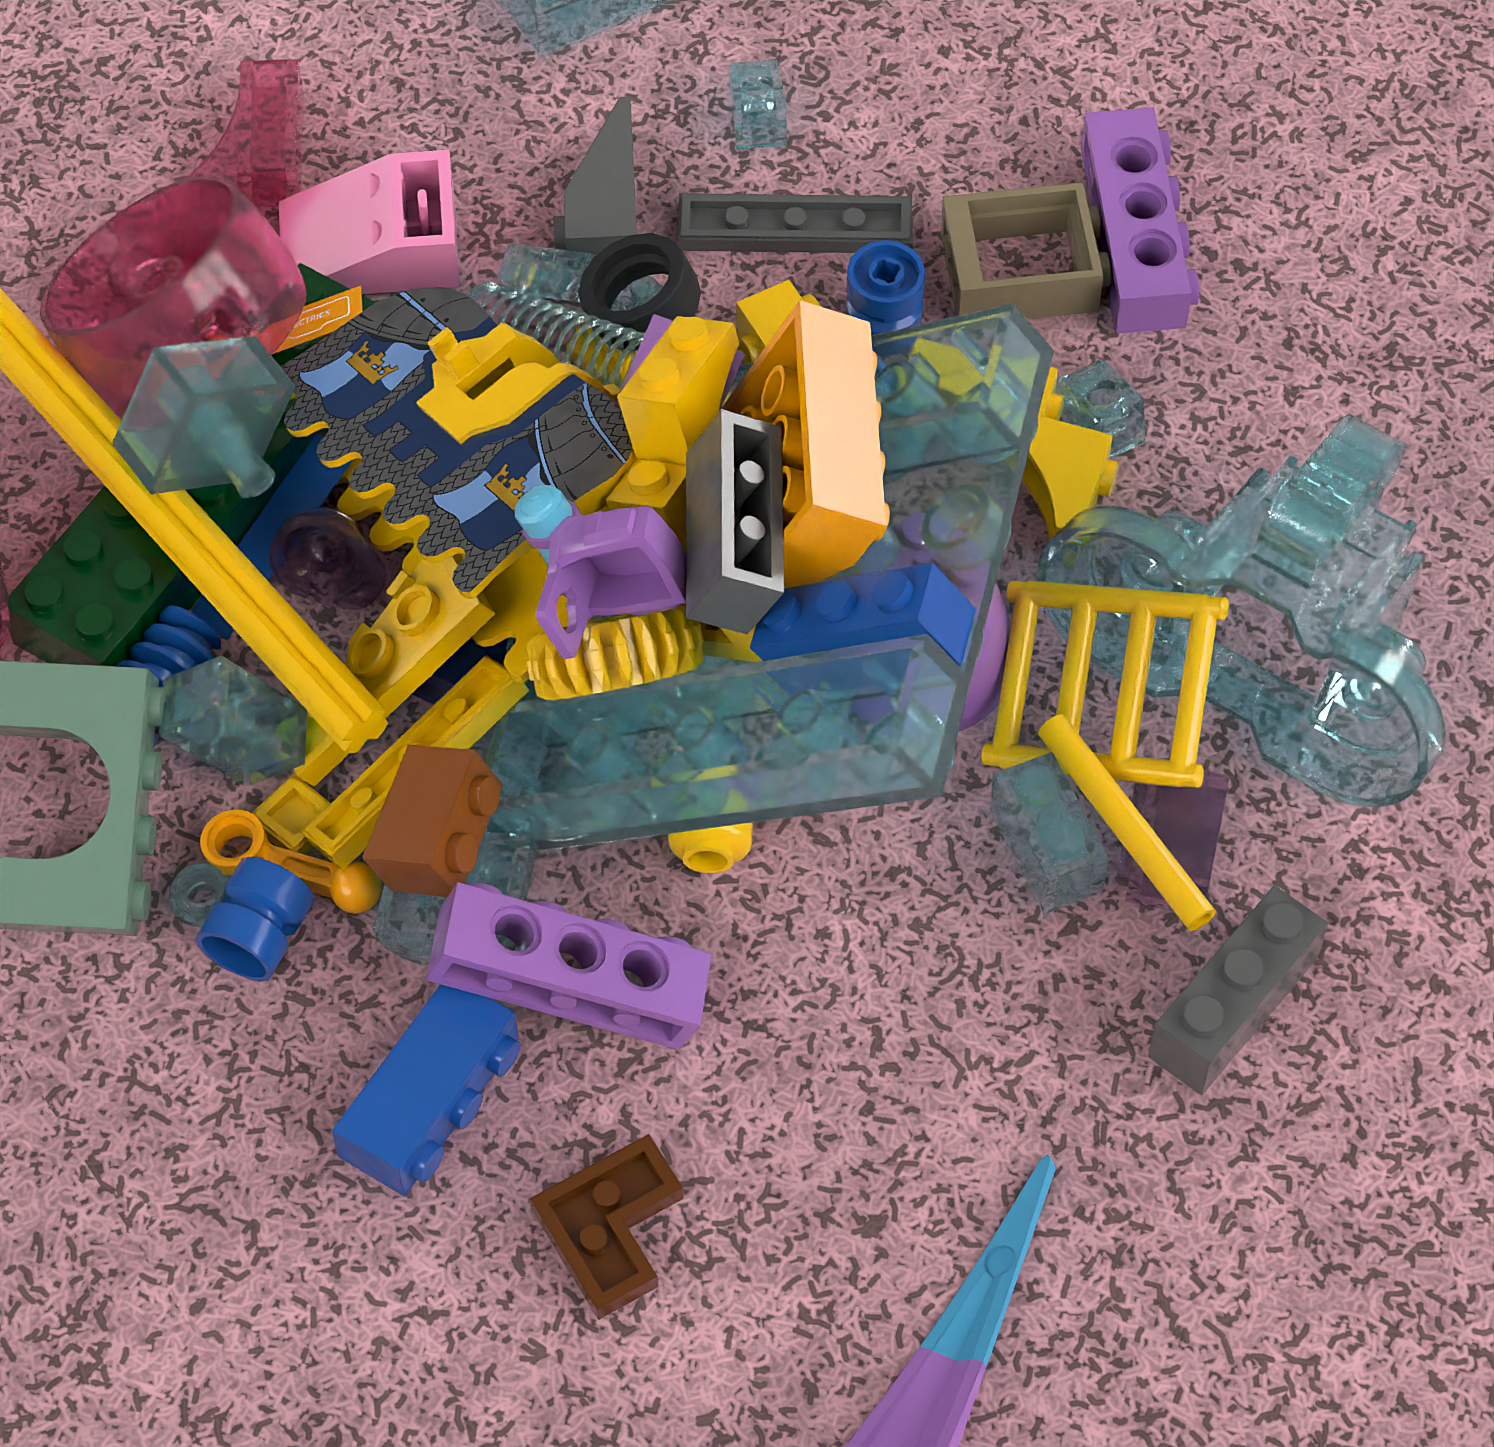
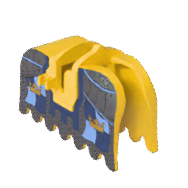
[249,287,636,683]

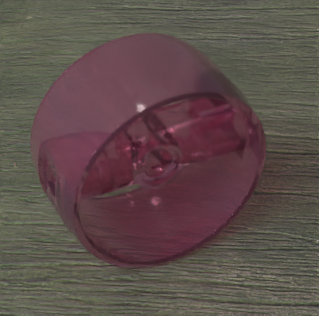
[40,175,307,426]

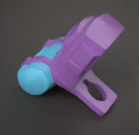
[515,484,686,659]

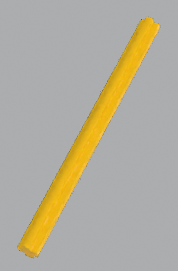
[0,287,388,754]

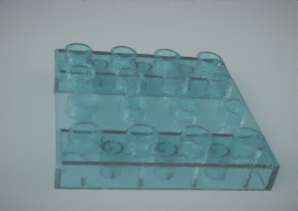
[485,303,1054,854]

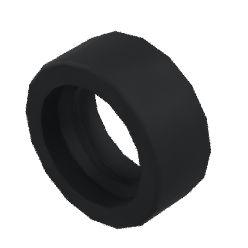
[578,233,701,352]

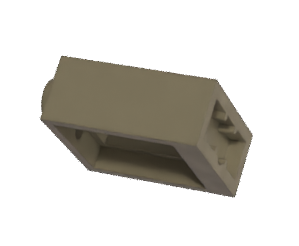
[940,182,1111,326]

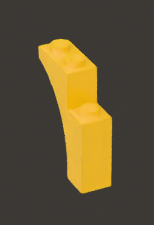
[606,316,740,623]
[899,332,1119,565]

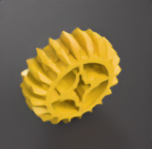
[526,604,704,701]

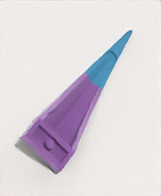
[845,1154,1056,1447]

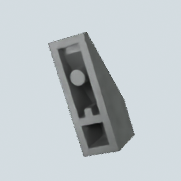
[553,97,637,273]

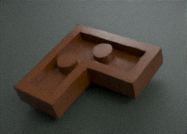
[530,1134,684,1320]

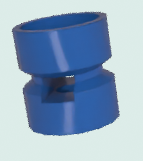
[846,240,925,352]
[195,857,315,982]

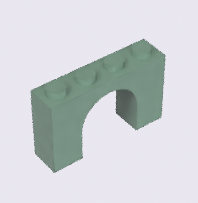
[0,661,167,936]

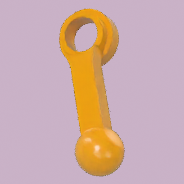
[200,809,382,914]

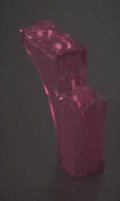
[116,59,304,267]

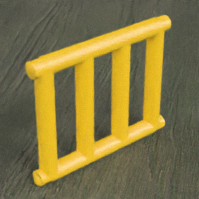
[981,580,1229,788]

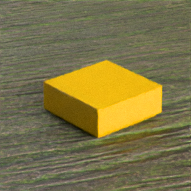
[252,774,331,855]

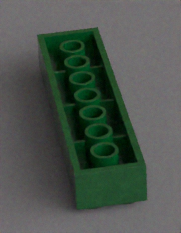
[0,263,376,667]

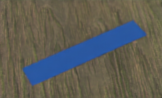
[191,433,353,640]

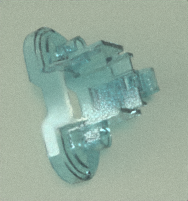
[1037,414,1446,807]

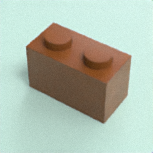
[362,745,503,897]

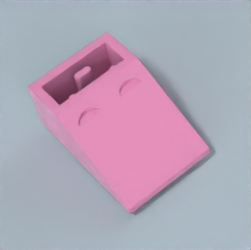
[279,150,460,294]

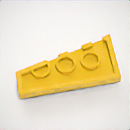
[277,554,496,787]

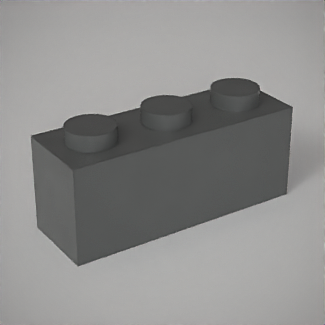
[686,409,784,634]
[1148,885,1329,1096]

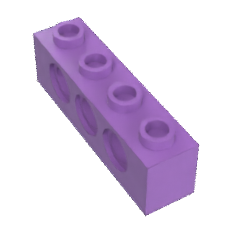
[1081,107,1199,334]
[426,882,711,1049]

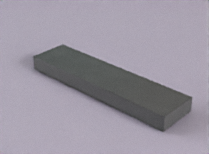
[678,193,913,253]

